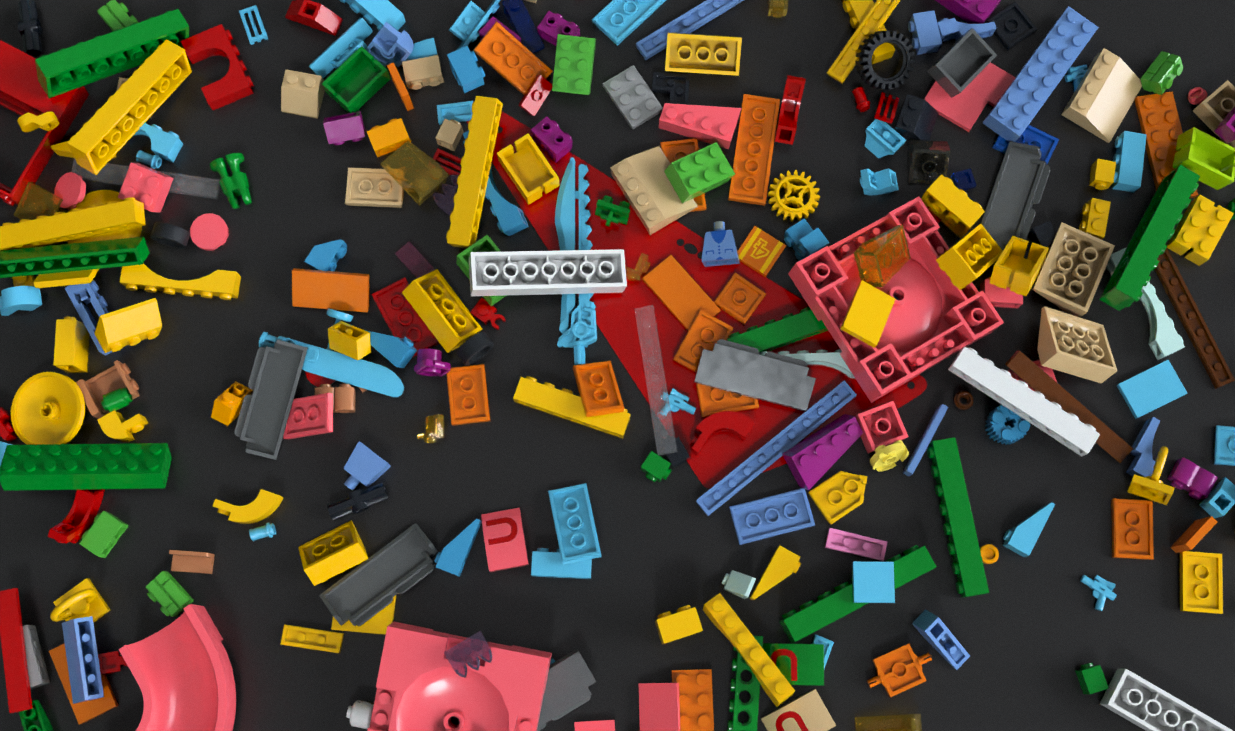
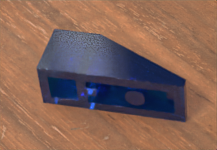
[502,0,545,54]

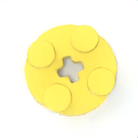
[870,440,909,472]

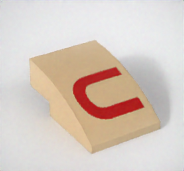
[761,689,836,731]

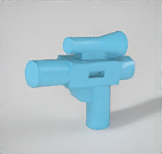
[1064,64,1088,92]
[659,388,696,418]
[1080,575,1117,611]

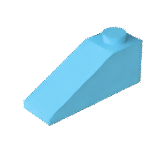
[1003,502,1055,557]

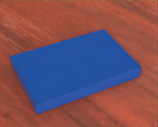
[992,125,1059,165]

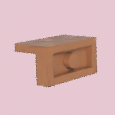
[169,550,215,574]

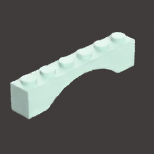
[1106,247,1185,360]
[759,349,855,378]

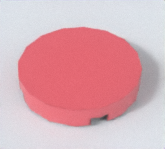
[54,172,86,210]
[190,213,229,251]

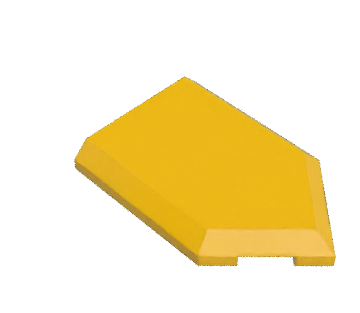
[808,471,868,525]

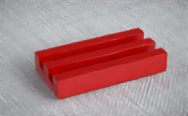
[874,92,899,124]
[430,148,462,178]

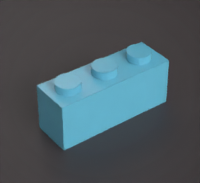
[1112,131,1147,193]
[531,548,592,579]

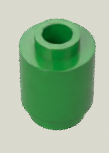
[101,387,133,412]

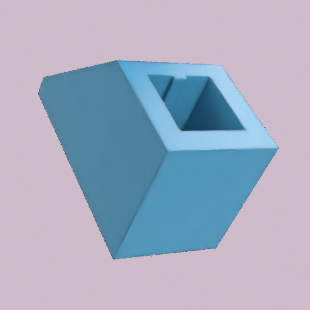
[304,239,347,271]

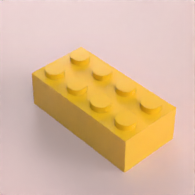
[665,32,742,76]
[936,224,1003,290]

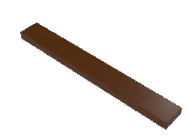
[1154,248,1235,389]
[1005,350,1133,463]

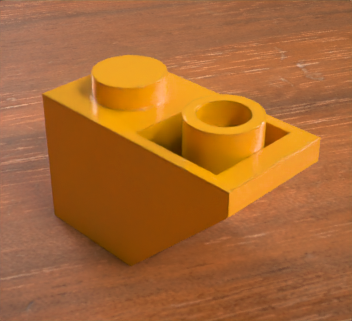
[211,381,252,426]

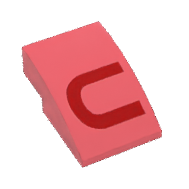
[481,507,529,572]

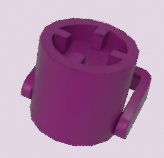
[414,349,451,377]

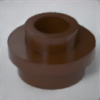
[954,391,973,410]

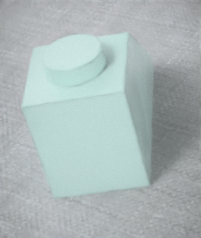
[722,570,756,599]

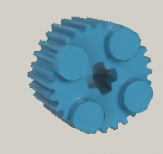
[985,405,1030,445]

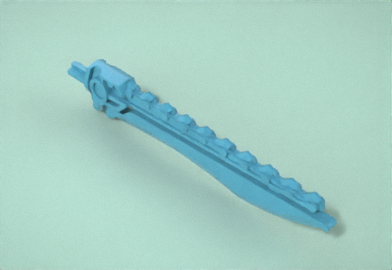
[555,157,597,365]

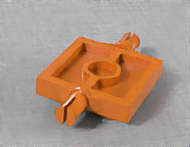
[867,643,932,697]

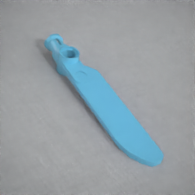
[259,332,404,397]

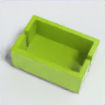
[1173,127,1235,190]

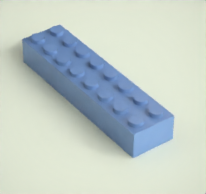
[982,6,1099,142]

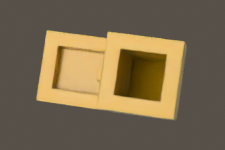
[97,410,148,442]

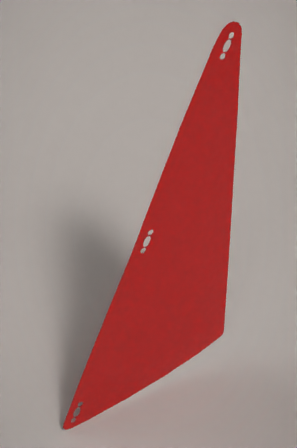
[466,111,927,489]

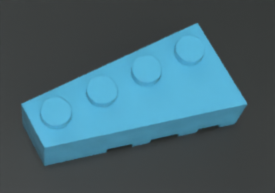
[340,0,406,31]

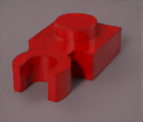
[470,298,506,330]
[98,651,128,675]

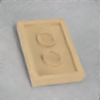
[345,168,405,208]

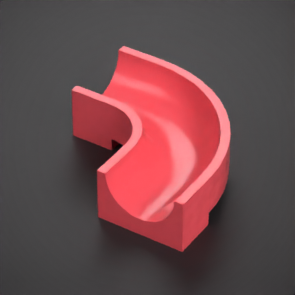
[119,604,236,731]

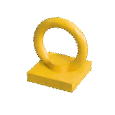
[1127,446,1175,505]
[50,578,110,623]

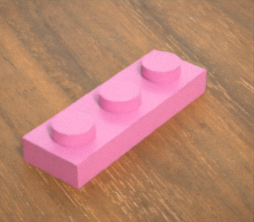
[825,528,887,561]

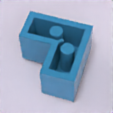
[447,46,485,93]
[784,218,829,261]

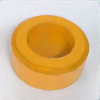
[980,544,999,564]

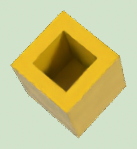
[1089,159,1116,190]

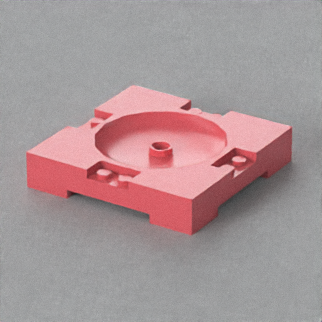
[788,196,1004,403]
[367,622,552,731]

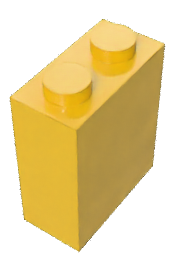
[53,316,90,373]

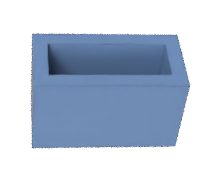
[908,10,942,55]

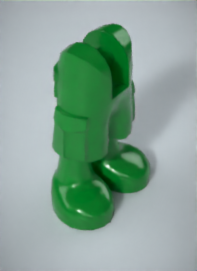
[210,153,252,209]

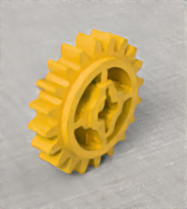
[768,170,820,222]

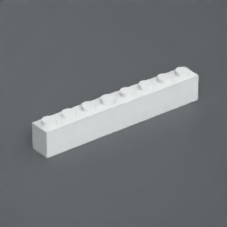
[948,347,1100,456]

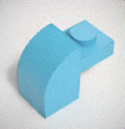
[860,168,899,196]
[0,286,42,316]

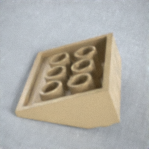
[1061,48,1142,143]
[610,146,698,235]
[1033,222,1115,317]
[1037,306,1117,383]

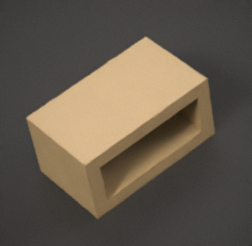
[402,55,444,90]

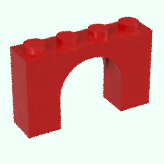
[181,24,254,111]

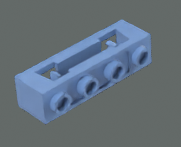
[65,280,112,356]

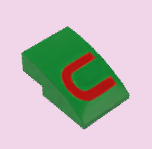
[763,643,824,686]

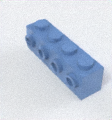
[62,616,104,704]

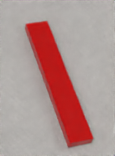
[0,588,33,714]

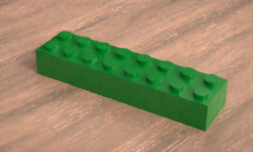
[35,9,189,98]
[1099,165,1200,311]
[0,443,172,491]
[779,545,936,643]

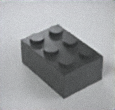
[927,28,997,98]

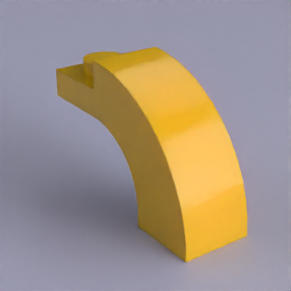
[213,489,284,524]

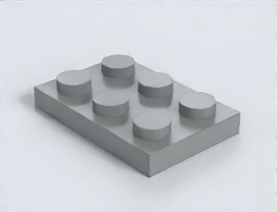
[603,65,663,130]

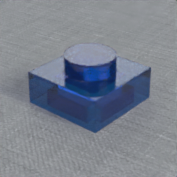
[951,168,976,191]

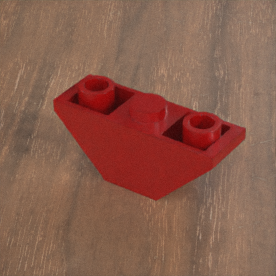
[285,0,343,36]

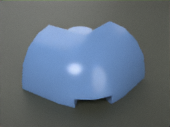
[365,22,414,67]

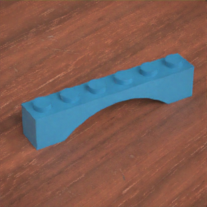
[463,131,529,236]

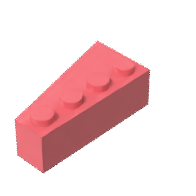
[659,103,741,149]

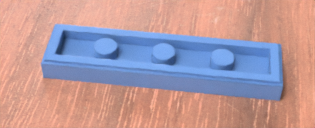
[903,404,948,476]

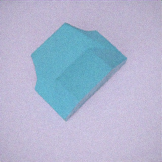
[864,119,906,158]

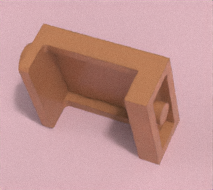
[75,360,140,419]

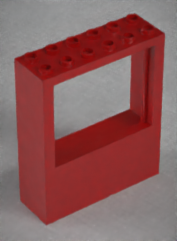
[0,40,89,207]

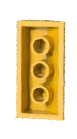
[402,269,482,353]

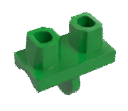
[595,195,630,227]

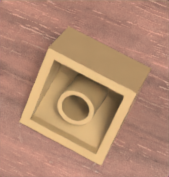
[281,70,325,119]

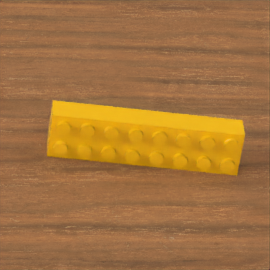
[67,39,192,175]

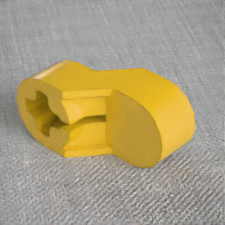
[17,112,59,132]

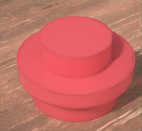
[1188,87,1207,105]

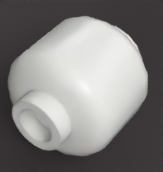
[346,700,374,729]

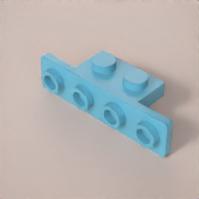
[449,0,500,50]
[309,17,373,78]

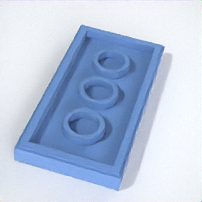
[729,488,815,545]

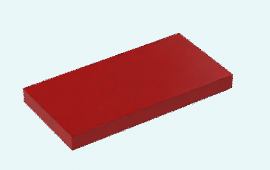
[372,277,440,358]

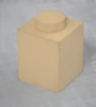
[436,119,464,151]

